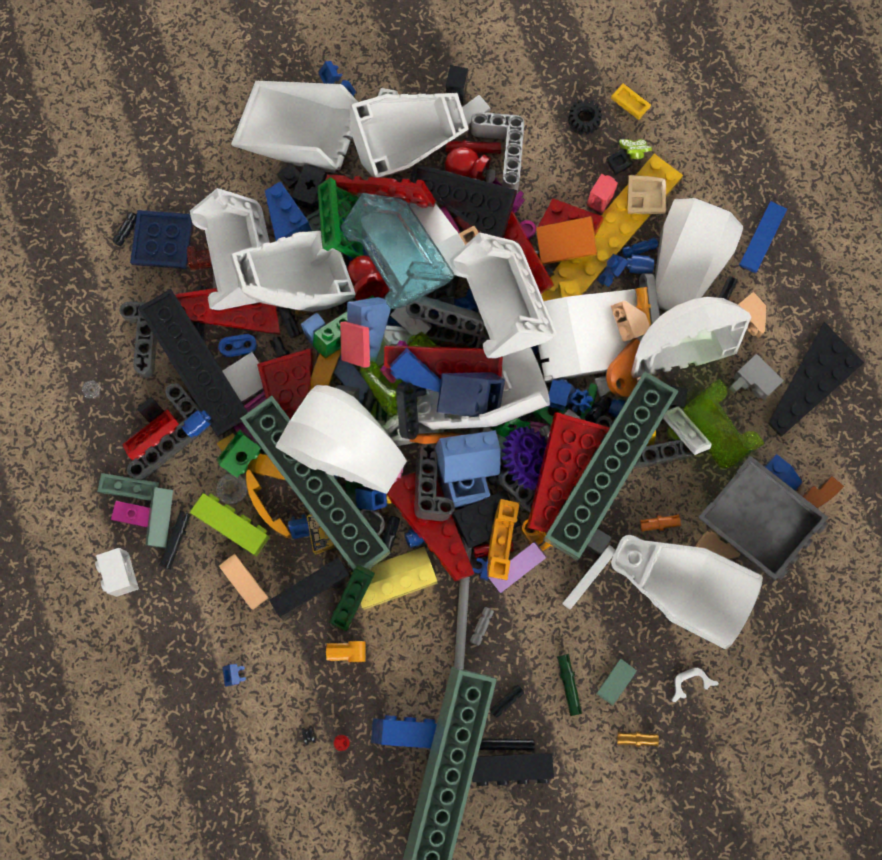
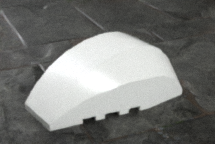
[350,93,468,178]
[655,198,743,311]
[230,231,356,312]
[631,297,751,378]
[276,385,407,494]

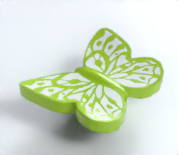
[619,139,652,159]

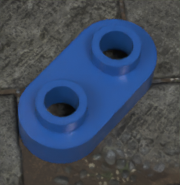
[218,334,257,357]

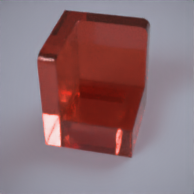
[187,246,213,270]

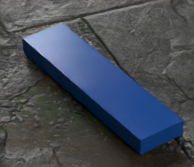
[739,201,787,274]

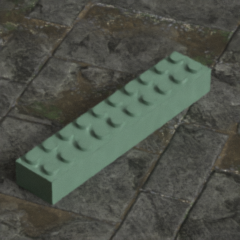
[544,371,678,561]
[240,396,390,571]
[403,667,497,860]

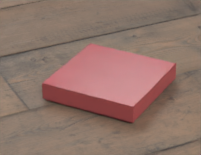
[340,321,370,367]

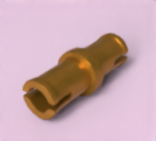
[617,731,659,748]

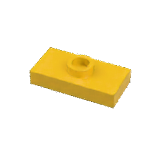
[611,83,651,120]

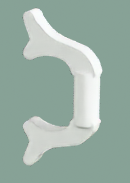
[672,668,718,702]

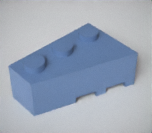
[347,297,393,362]

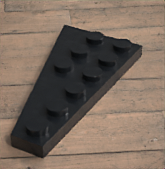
[410,164,517,238]
[768,322,864,437]

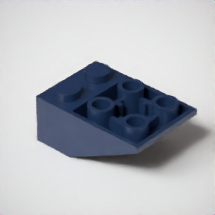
[436,372,505,417]

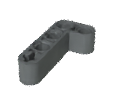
[119,302,157,378]
[414,443,455,521]

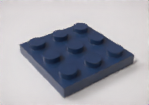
[130,210,193,269]

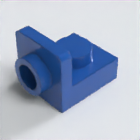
[455,288,479,312]

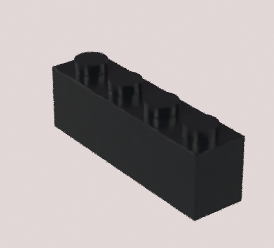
[472,753,554,786]

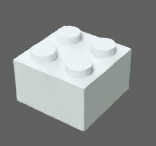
[95,548,139,597]

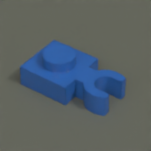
[597,254,628,287]

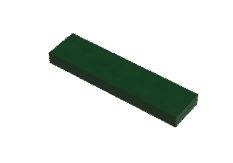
[329,564,375,632]

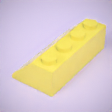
[351,547,437,610]

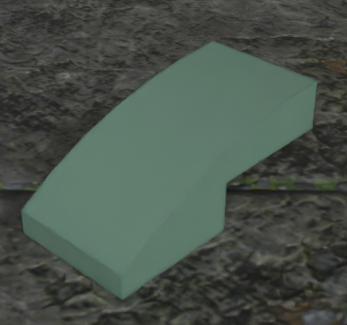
[596,659,637,706]

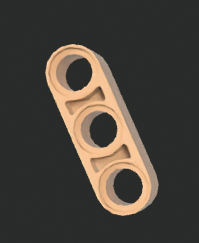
[219,553,269,610]

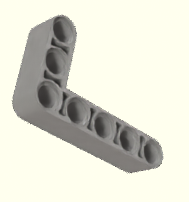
[471,112,524,193]

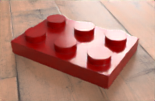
[538,199,603,236]
[122,409,179,461]

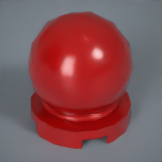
[444,147,491,181]
[347,255,390,301]

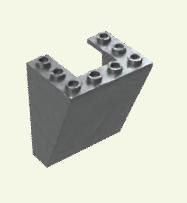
[699,456,829,580]

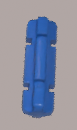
[622,237,658,258]

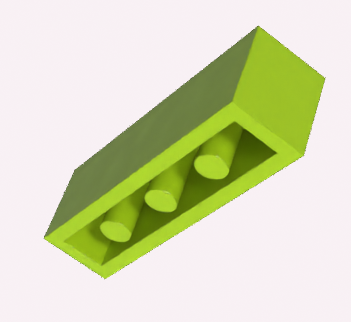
[190,493,270,557]

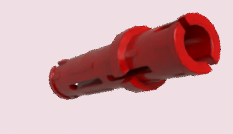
[446,140,501,154]

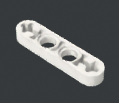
[562,545,616,610]

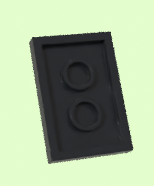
[452,490,522,549]

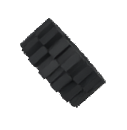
[568,99,602,135]

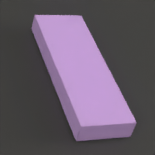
[488,541,547,593]

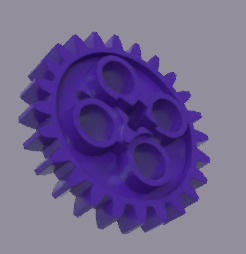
[502,426,547,490]

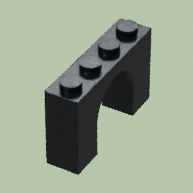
[269,557,351,621]

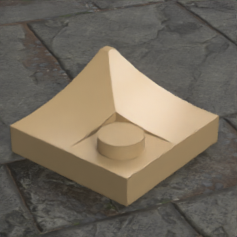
[628,175,666,214]

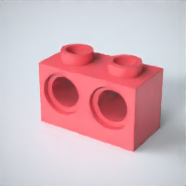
[587,174,618,214]

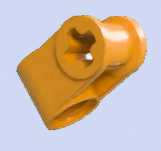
[521,519,553,551]

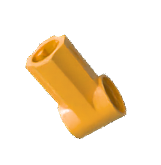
[326,641,366,662]

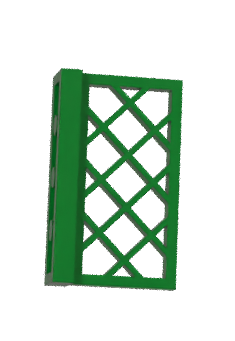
[317,178,364,259]

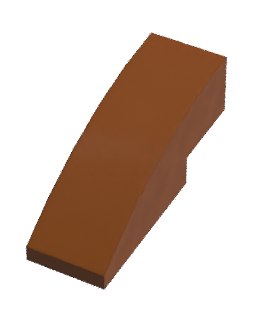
[802,476,844,508]

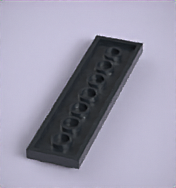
[138,289,248,437]

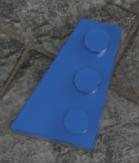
[265,181,312,241]
[371,715,437,748]

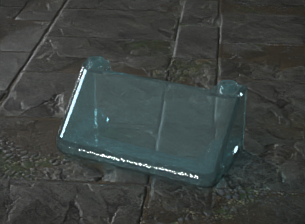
[341,193,454,309]

